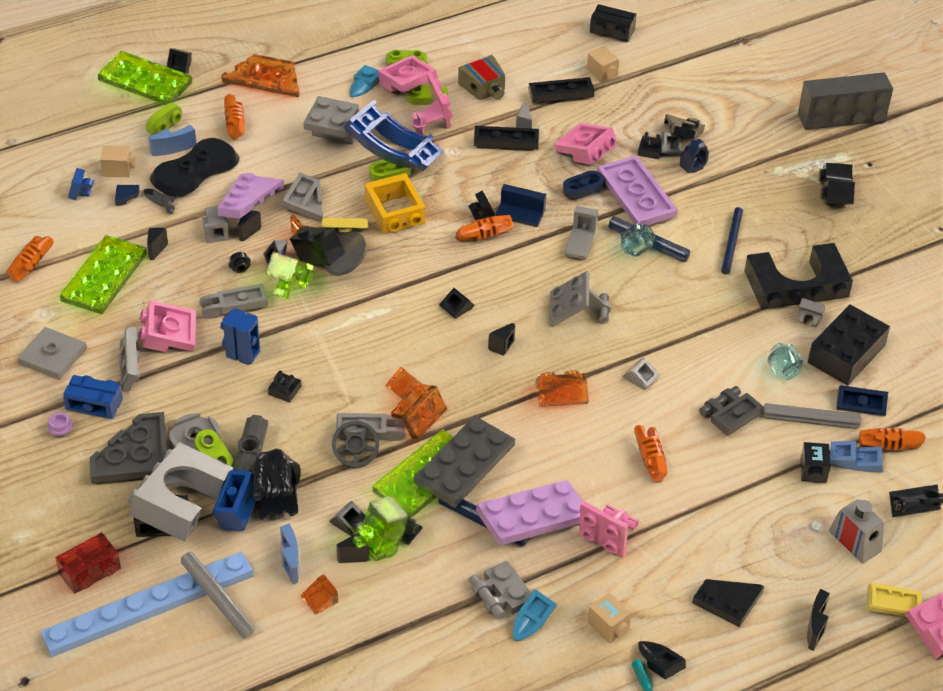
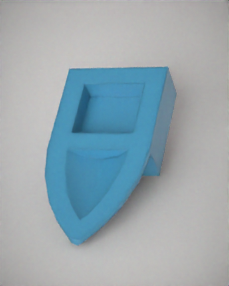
[350,65,379,98]
[513,589,557,641]

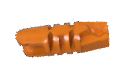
[224,94,245,141]
[455,215,514,242]
[6,236,54,282]
[634,425,668,482]
[859,428,926,451]

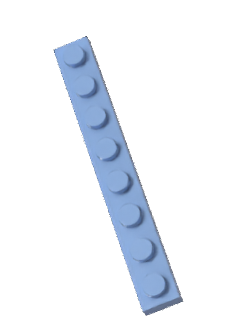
[41,551,253,657]

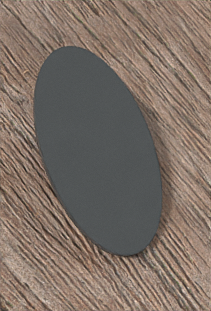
[324,231,367,276]

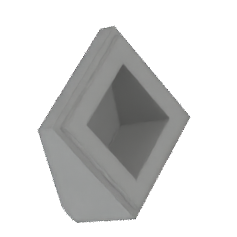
[516,103,532,128]
[623,357,660,390]

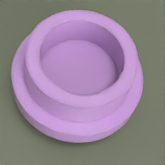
[47,413,73,436]

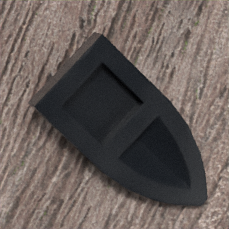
[638,641,686,680]

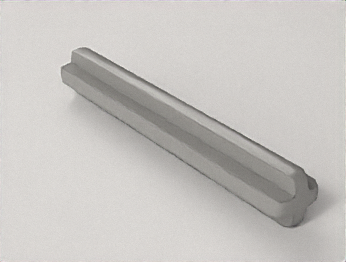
[763,403,861,428]
[181,552,255,638]

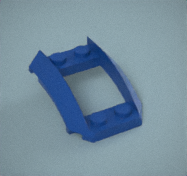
[343,100,442,171]

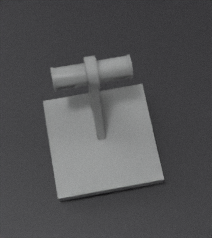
[549,271,611,327]

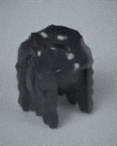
[249,448,301,520]

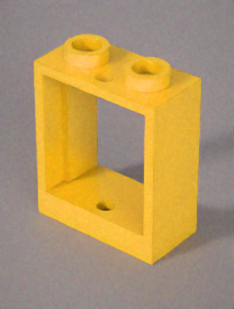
[364,173,425,234]

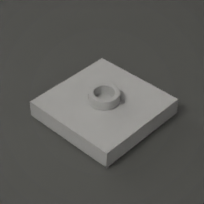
[18,327,86,380]

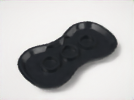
[150,138,240,196]

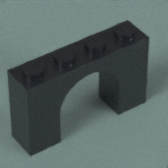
[744,243,853,310]

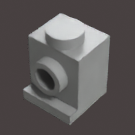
[202,206,229,243]

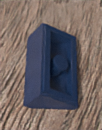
[836,385,888,416]

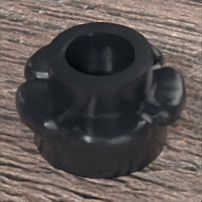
[229,252,251,273]

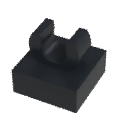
[166,48,192,74]
[637,132,661,160]
[468,190,496,221]
[268,370,302,403]

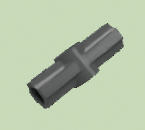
[233,415,268,471]

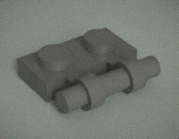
[699,386,764,436]

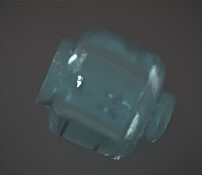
[621,223,655,257]
[767,343,803,380]

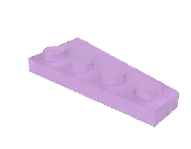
[217,173,284,219]

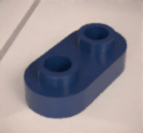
[563,171,604,199]

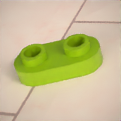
[386,49,427,66]
[406,84,448,105]
[146,103,182,135]
[369,160,412,181]
[193,429,234,467]

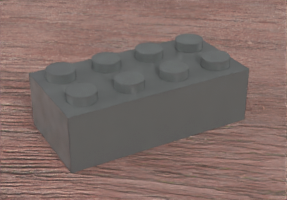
[798,72,893,130]

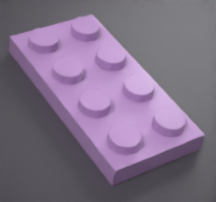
[597,155,678,227]
[476,480,582,546]

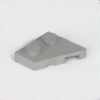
[281,173,323,222]

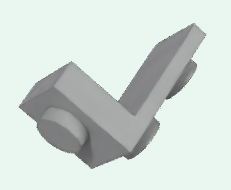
[565,206,598,260]

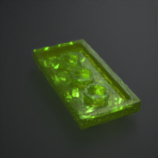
[98,50,192,105]
[60,235,147,314]
[373,429,453,519]

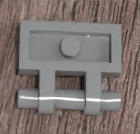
[468,560,532,620]

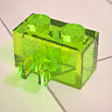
[266,252,313,299]
[353,496,409,561]

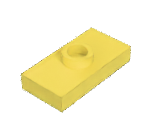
[322,218,368,232]
[867,582,922,617]

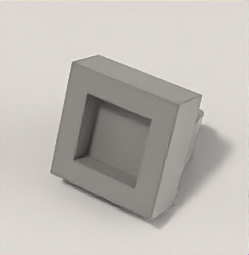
[799,298,825,327]

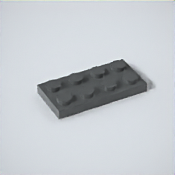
[414,415,515,508]

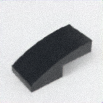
[807,589,830,651]

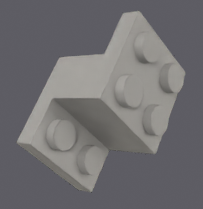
[303,96,360,144]

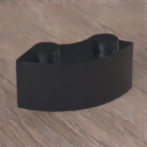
[818,163,855,205]

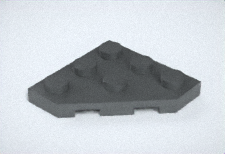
[90,412,167,483]

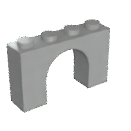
[128,442,234,542]

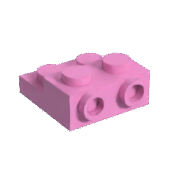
[378,55,437,92]
[554,123,617,165]
[139,300,196,352]
[905,593,943,660]

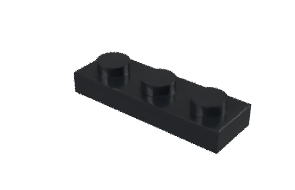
[528,77,595,103]
[474,125,539,149]

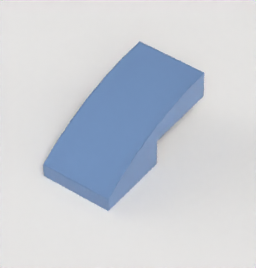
[148,125,197,156]
[830,441,883,472]
[280,523,299,585]

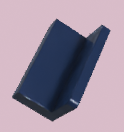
[496,184,547,227]

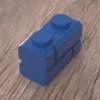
[220,308,260,365]
[63,375,123,419]
[212,470,256,531]

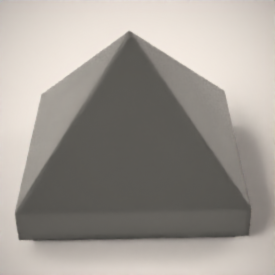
[660,131,683,156]

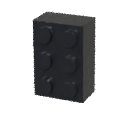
[807,304,890,386]

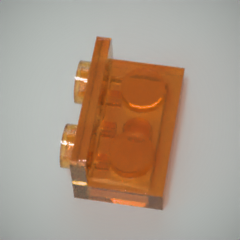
[535,370,589,407]
[390,384,447,440]

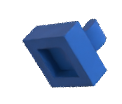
[68,168,94,200]

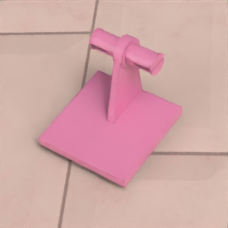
[412,71,452,134]
[579,501,639,558]

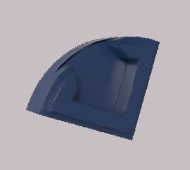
[115,185,140,206]

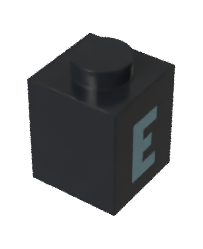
[800,442,831,483]

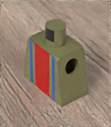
[458,55,505,100]

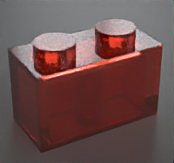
[55,532,121,594]

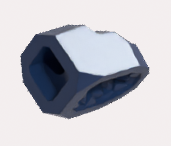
[680,139,709,173]

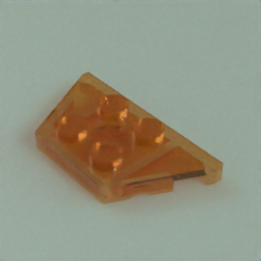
[221,54,300,97]

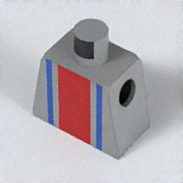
[829,499,884,564]

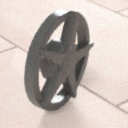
[332,421,379,468]

